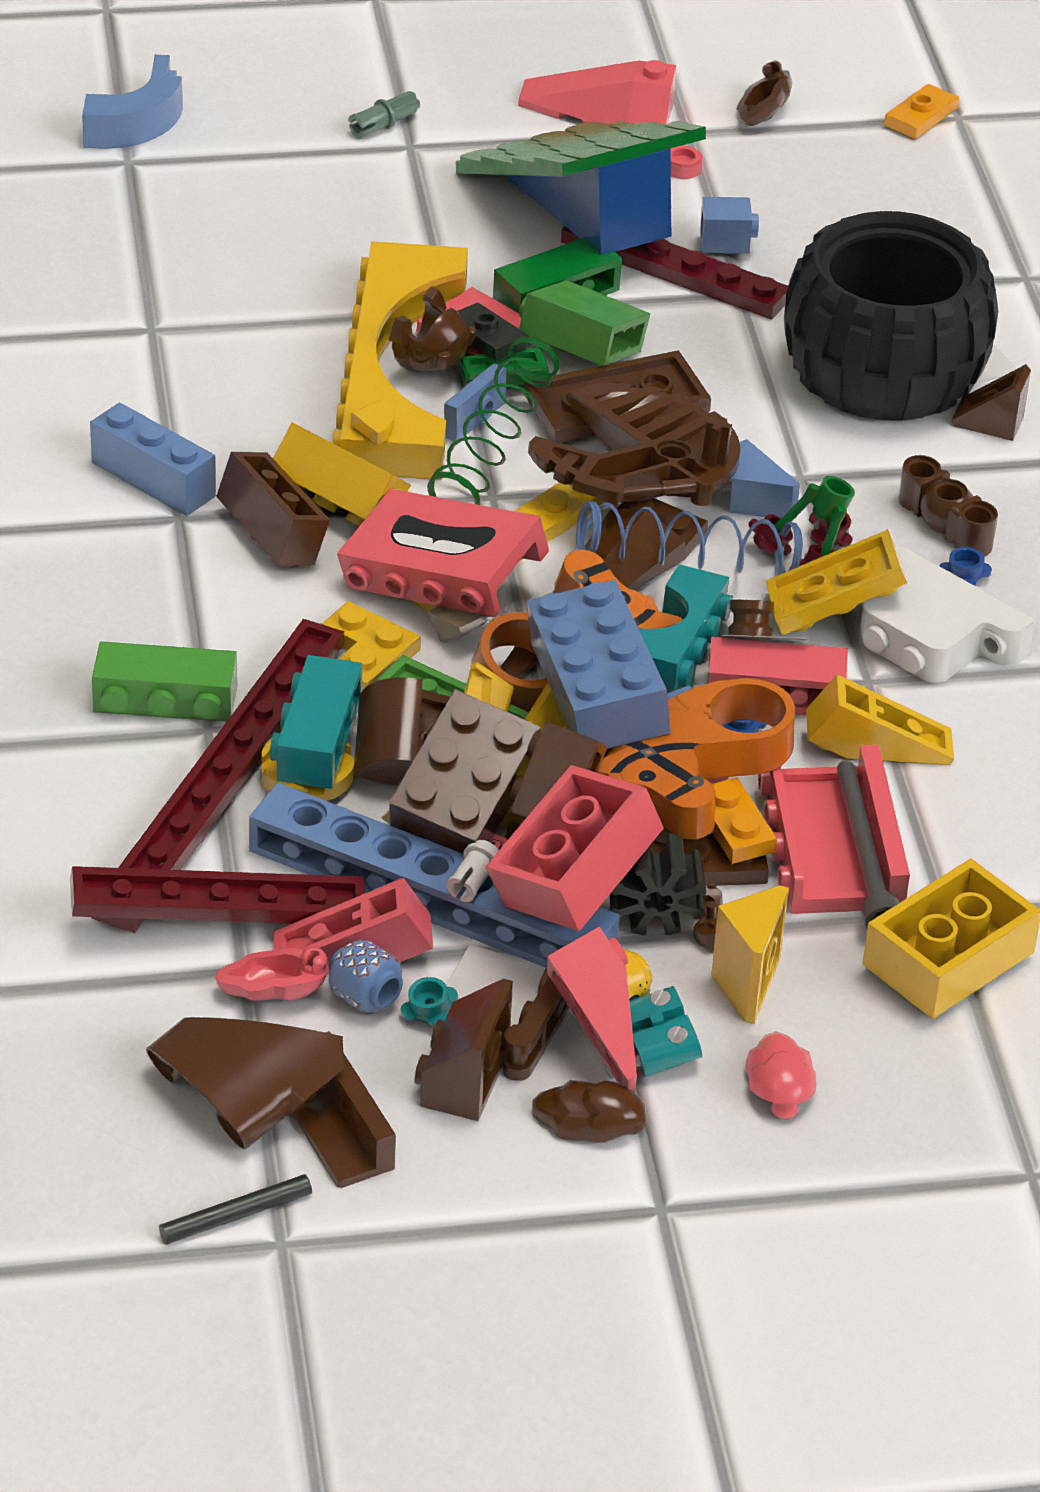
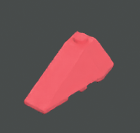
[518,60,676,124]

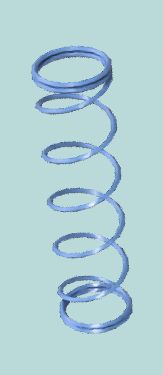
[576,501,803,576]

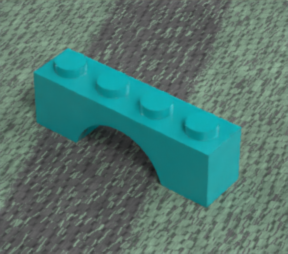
[639,564,733,693]

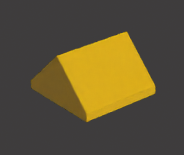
[711,885,789,1024]

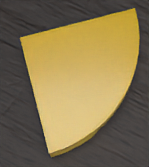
[351,399,394,445]

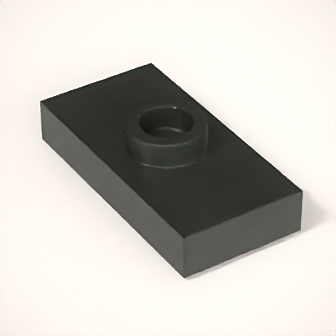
[458,302,529,361]

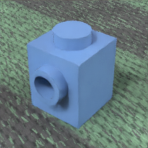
[700,197,759,255]

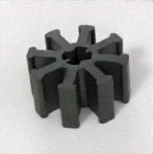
[609,834,706,936]

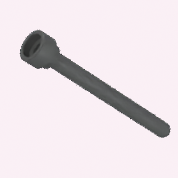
[837,760,899,929]

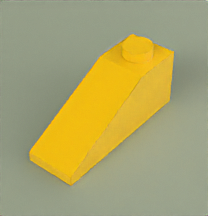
[806,674,954,765]

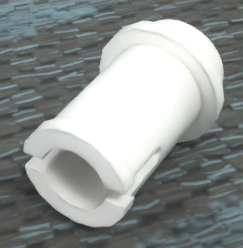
[446,840,499,902]

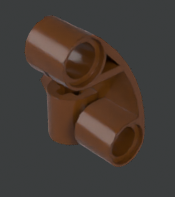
[146,1017,344,1150]

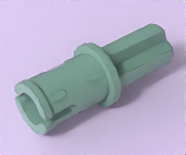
[348,91,420,138]

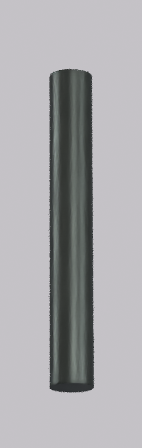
[159,1174,312,1245]

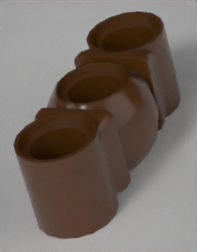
[898,455,998,557]

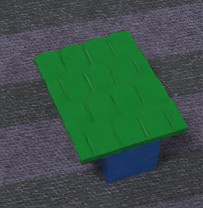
[455,121,706,255]

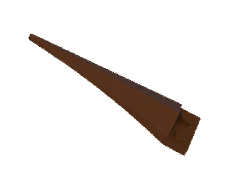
[500,498,708,678]

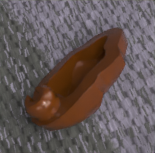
[736,60,793,126]
[532,1080,647,1142]

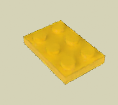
[765,529,907,636]

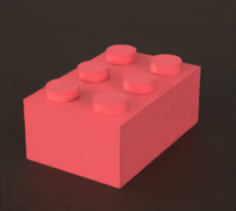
[485,765,664,932]

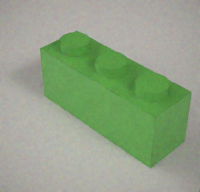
[92,641,237,722]

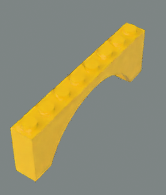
[332,241,468,480]

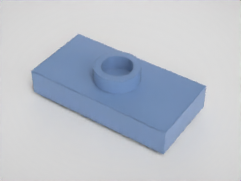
[444,363,506,442]

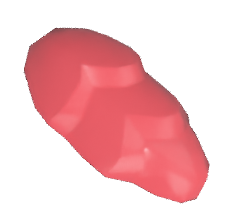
[215,948,329,1001]
[746,1031,817,1119]

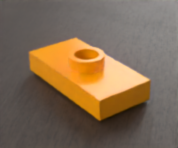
[884,83,959,140]

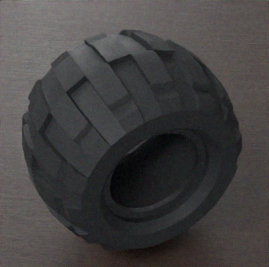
[783,211,999,421]

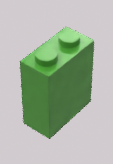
[519,280,651,366]

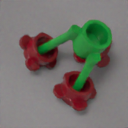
[748,476,855,566]

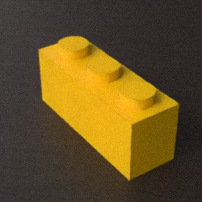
[273,422,411,526]

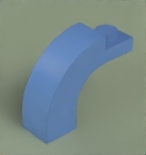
[82,54,183,149]

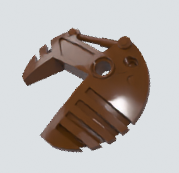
[528,383,740,508]

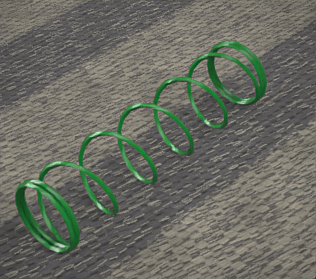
[427,337,559,505]

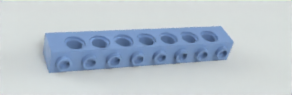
[249,782,620,968]

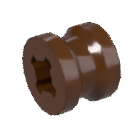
[728,599,774,637]

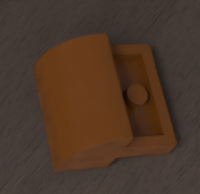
[353,677,450,786]

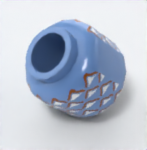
[328,939,403,1013]

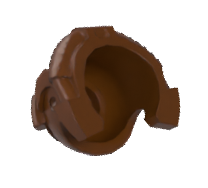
[389,286,477,372]

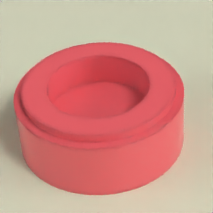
[670,145,703,179]

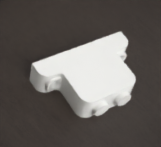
[859,542,1036,684]

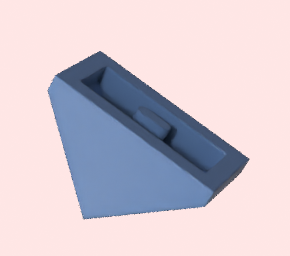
[729,439,800,518]

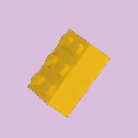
[862,858,1040,1019]

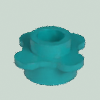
[401,977,458,1027]

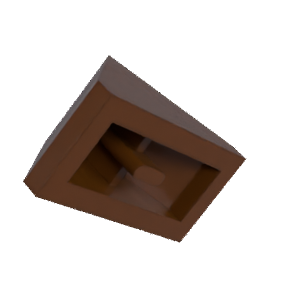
[951,364,1031,441]

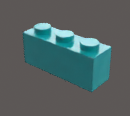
[270,655,362,789]

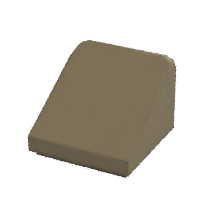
[428,606,497,642]

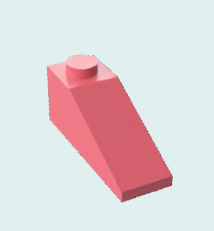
[273,878,433,970]
[547,927,637,1092]

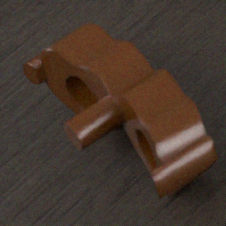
[693,881,723,949]

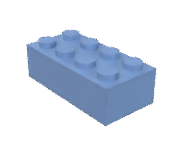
[526,580,671,749]

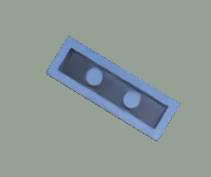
[90,402,216,516]

